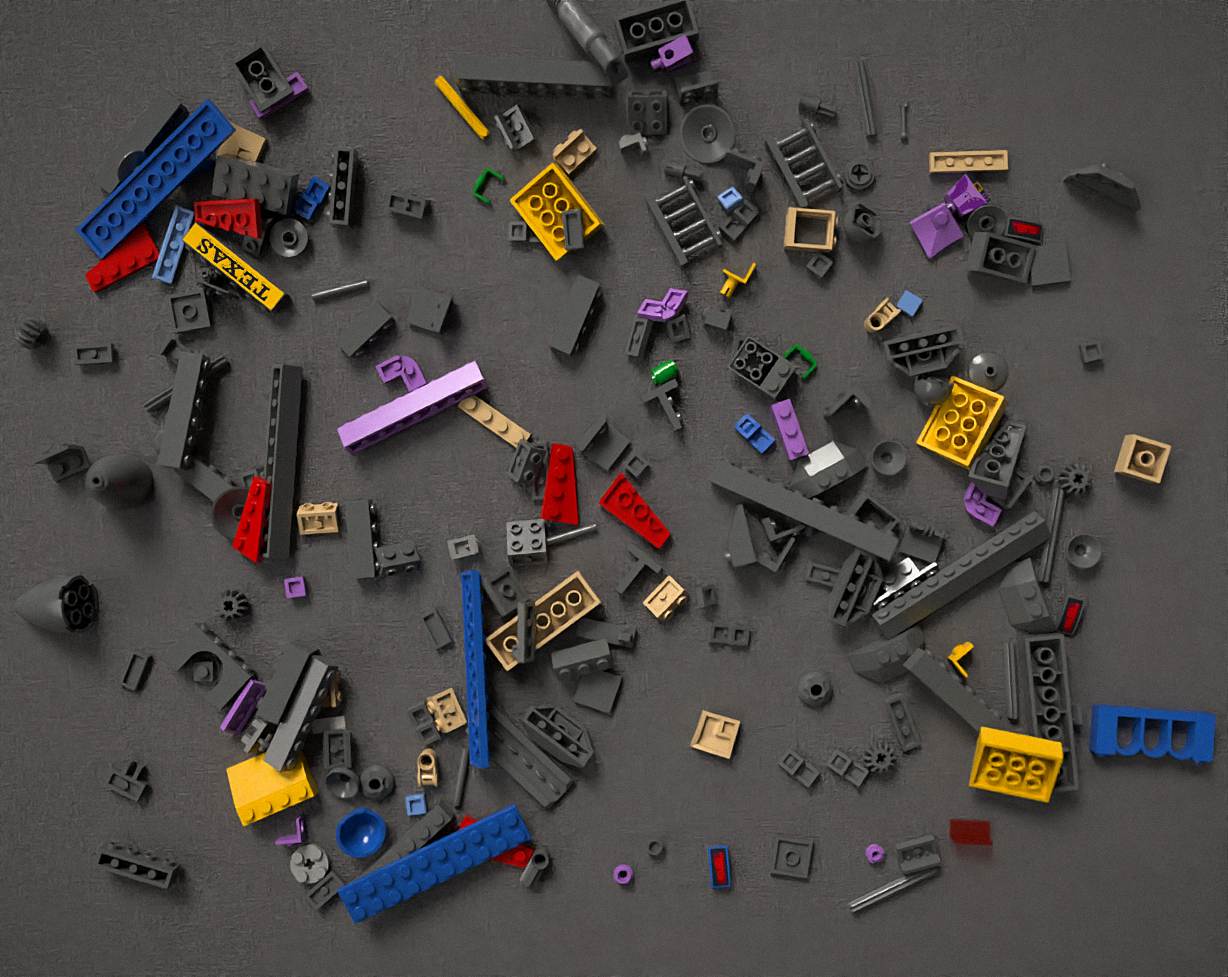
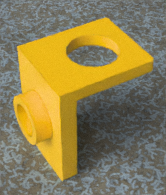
[947,642,974,678]

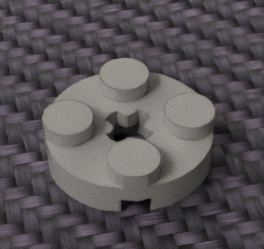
[290,843,330,883]

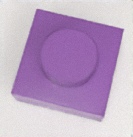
[284,576,307,598]

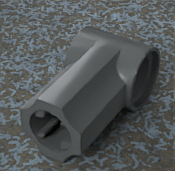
[519,846,550,887]

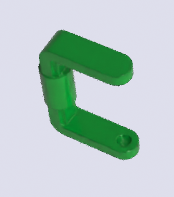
[472,168,505,205]
[783,344,817,379]

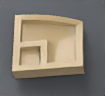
[216,121,267,162]
[690,710,740,759]

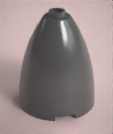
[85,453,153,510]
[15,575,99,634]

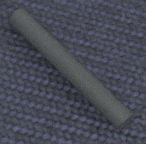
[311,280,369,301]
[546,523,597,546]
[453,748,469,806]

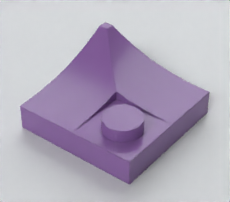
[910,202,963,259]

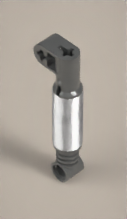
[547,0,629,88]

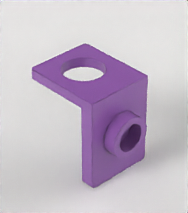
[275,815,306,847]

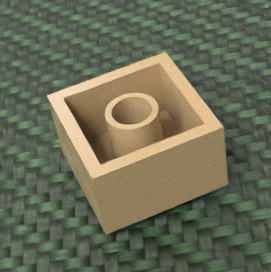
[1114,434,1171,483]

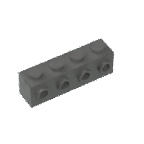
[327,146,359,230]
[94,842,181,889]

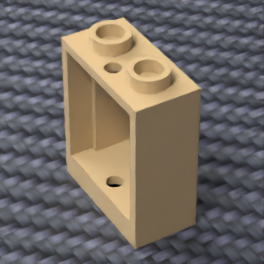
[784,207,838,253]

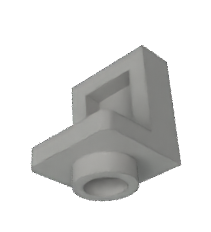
[618,133,649,156]
[447,535,480,560]

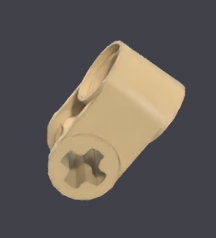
[864,297,901,333]
[418,748,439,787]

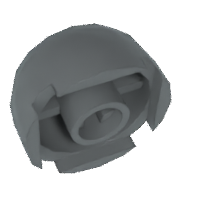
[843,203,882,243]
[914,373,954,407]

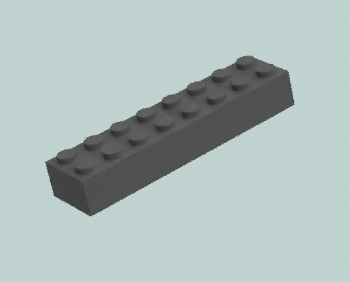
[454,55,611,100]
[1018,632,1079,792]

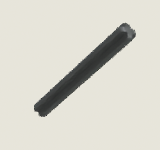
[144,355,229,412]
[1038,488,1065,583]
[849,866,938,913]

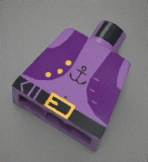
[651,35,697,74]
[943,171,991,218]

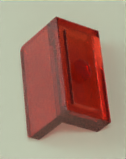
[949,819,993,845]

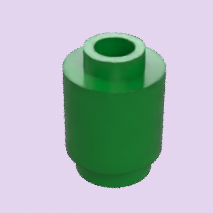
[650,359,680,386]

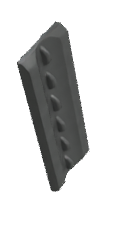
[465,702,575,809]

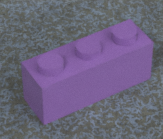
[769,399,809,461]

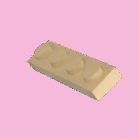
[929,150,1008,174]
[457,395,531,448]

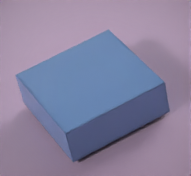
[717,187,744,212]
[895,290,922,317]
[405,793,428,816]

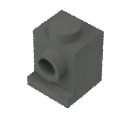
[701,307,732,332]

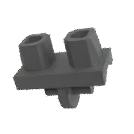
[241,718,277,753]

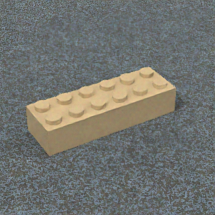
[485,570,601,671]

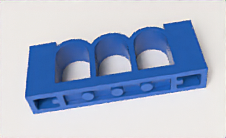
[1089,704,1216,764]

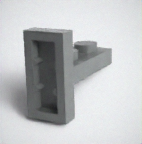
[640,379,683,431]
[615,543,662,594]

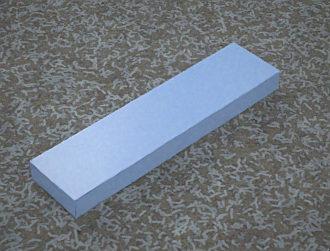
[152,205,195,285]

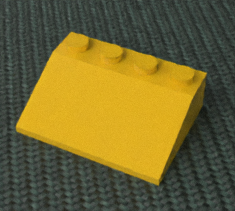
[509,162,605,261]
[916,376,1008,470]
[969,727,1063,802]
[226,750,319,827]

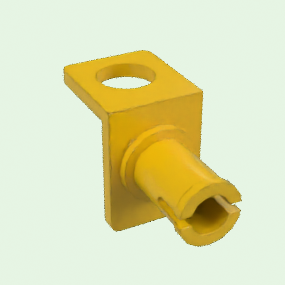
[720,263,756,298]

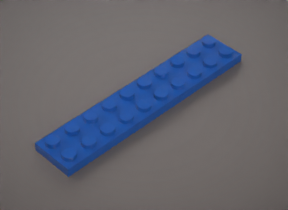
[75,99,236,259]
[461,570,491,768]
[338,803,532,924]

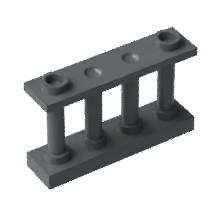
[764,118,843,209]
[645,176,723,269]

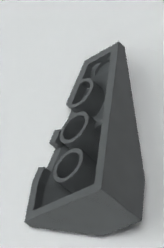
[968,421,1026,499]

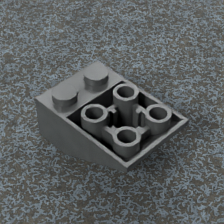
[727,335,797,402]

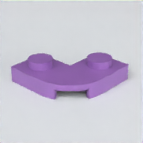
[637,288,689,321]
[376,356,428,392]
[964,482,1002,527]

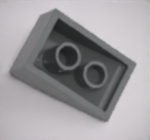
[230,42,294,113]
[965,232,1036,284]
[724,504,757,567]

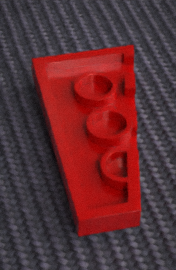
[194,199,262,239]
[85,223,160,293]
[540,443,578,525]
[598,472,671,549]
[232,476,272,563]
[458,815,534,868]

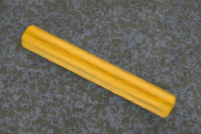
[434,76,489,139]

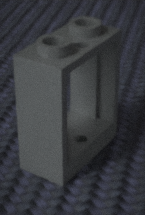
[842,491,900,532]

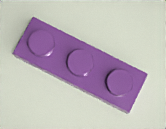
[249,72,309,120]
[220,679,266,735]

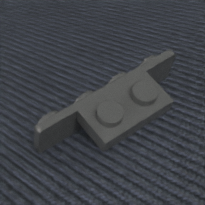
[872,557,940,612]

